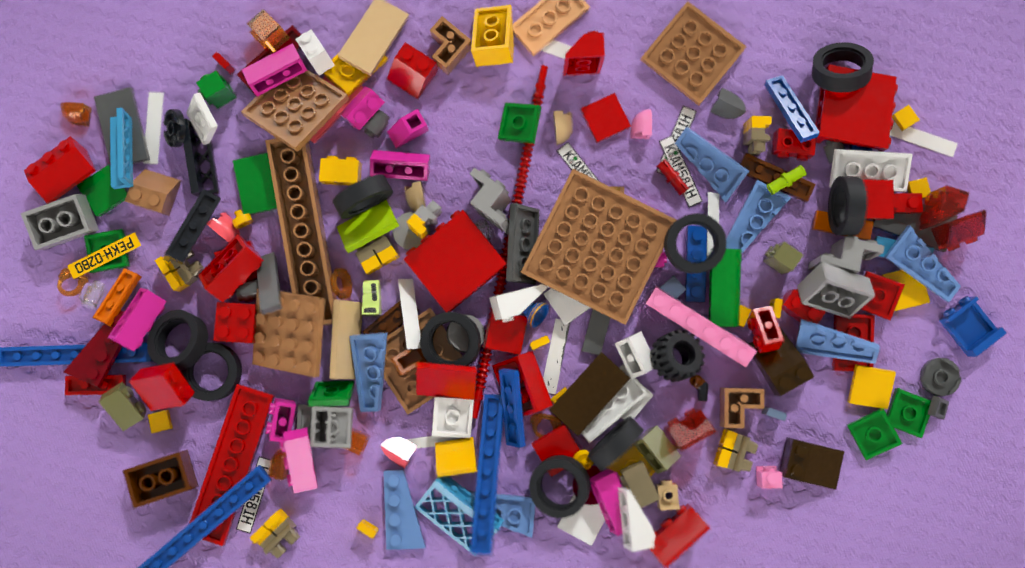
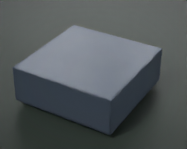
[660,275,686,298]
[761,407,787,421]

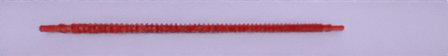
[472,65,548,419]

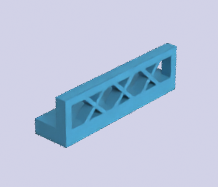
[110,107,133,189]

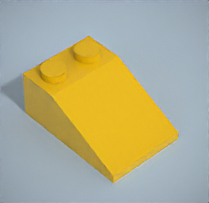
[471,5,514,67]

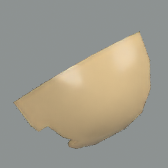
[553,111,573,145]
[404,181,426,212]

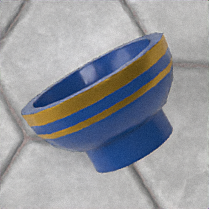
[524,302,549,328]

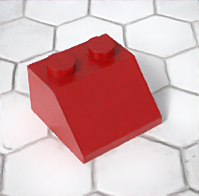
[386,42,438,100]

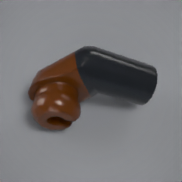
[689,375,708,401]

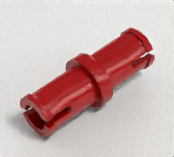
[656,159,689,196]

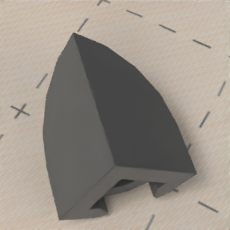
[710,88,746,119]

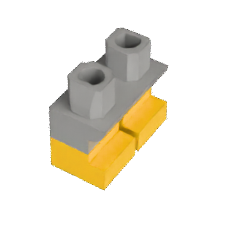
[407,200,442,239]

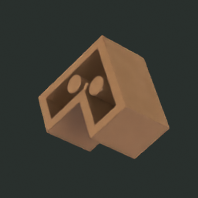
[430,16,472,75]
[720,388,764,428]

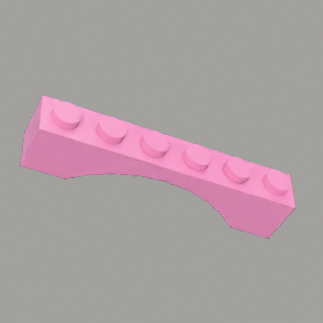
[645,286,757,367]

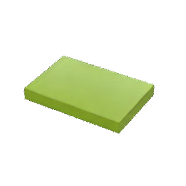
[336,200,399,253]

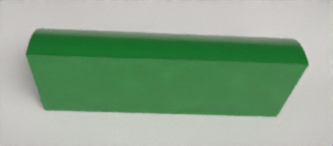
[708,249,742,327]

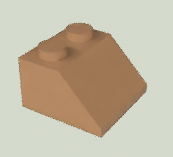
[125,169,181,216]

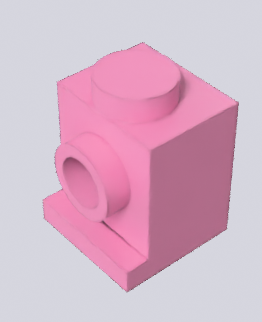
[756,466,783,489]

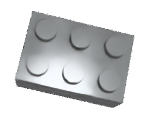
[21,194,99,250]
[797,262,875,319]

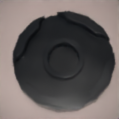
[163,109,186,147]

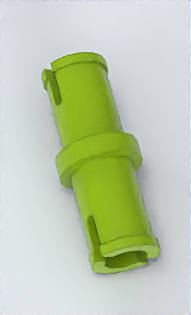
[766,165,807,195]

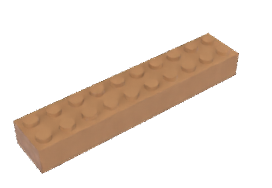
[265,138,337,326]

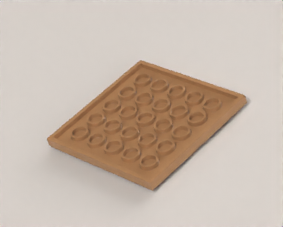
[521,169,676,325]

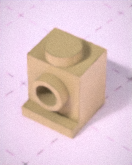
[655,480,680,511]

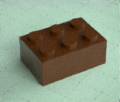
[122,449,199,508]

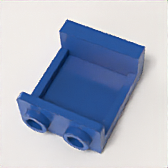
[939,296,1007,357]

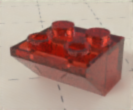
[919,185,970,230]

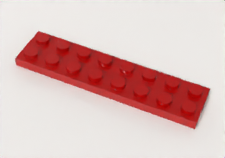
[189,384,275,546]

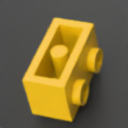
[319,156,362,186]

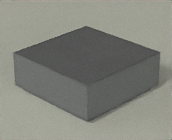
[928,396,949,420]

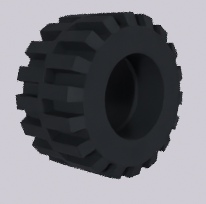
[650,329,705,382]

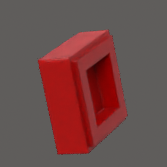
[212,52,235,75]

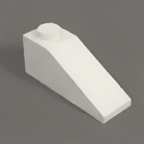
[489,284,548,322]
[618,487,655,552]

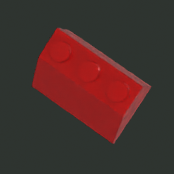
[563,31,605,76]
[24,136,96,204]
[198,234,264,303]
[492,350,553,416]
[649,504,711,568]

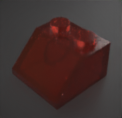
[931,209,987,251]
[664,408,717,451]

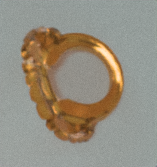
[57,268,89,297]
[330,268,352,300]
[529,413,562,438]

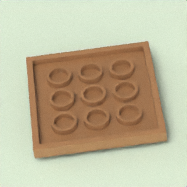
[640,1,747,106]
[241,69,349,152]
[252,288,325,378]
[384,307,469,415]

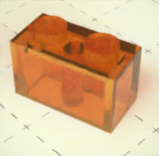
[247,9,290,53]

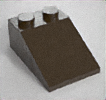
[748,326,814,396]
[779,437,845,489]

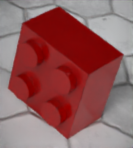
[213,302,257,343]

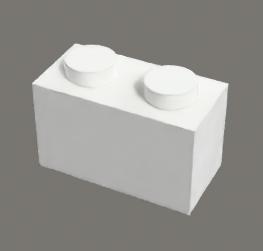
[296,29,335,75]
[615,332,654,379]

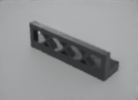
[183,118,220,197]
[164,189,221,265]

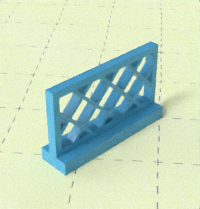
[414,476,504,556]

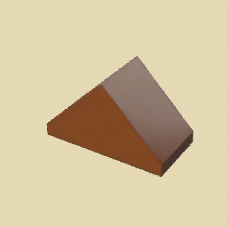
[390,349,427,376]

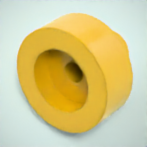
[232,209,253,229]
[573,450,593,470]

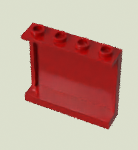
[815,64,898,152]
[404,210,507,312]

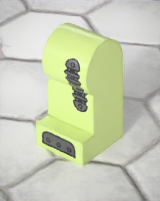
[362,280,382,316]

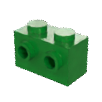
[196,71,237,109]

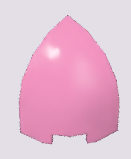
[630,109,652,139]

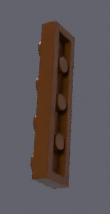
[740,153,816,202]

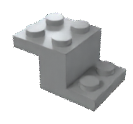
[470,168,511,235]
[808,235,884,273]
[297,404,353,448]

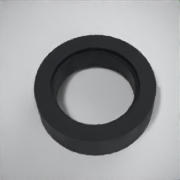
[812,42,874,92]
[333,174,393,219]
[828,176,867,236]
[664,213,727,274]
[147,310,208,370]
[420,312,481,366]
[179,342,242,401]
[588,416,644,471]
[529,455,591,518]

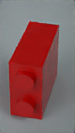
[129,363,195,411]

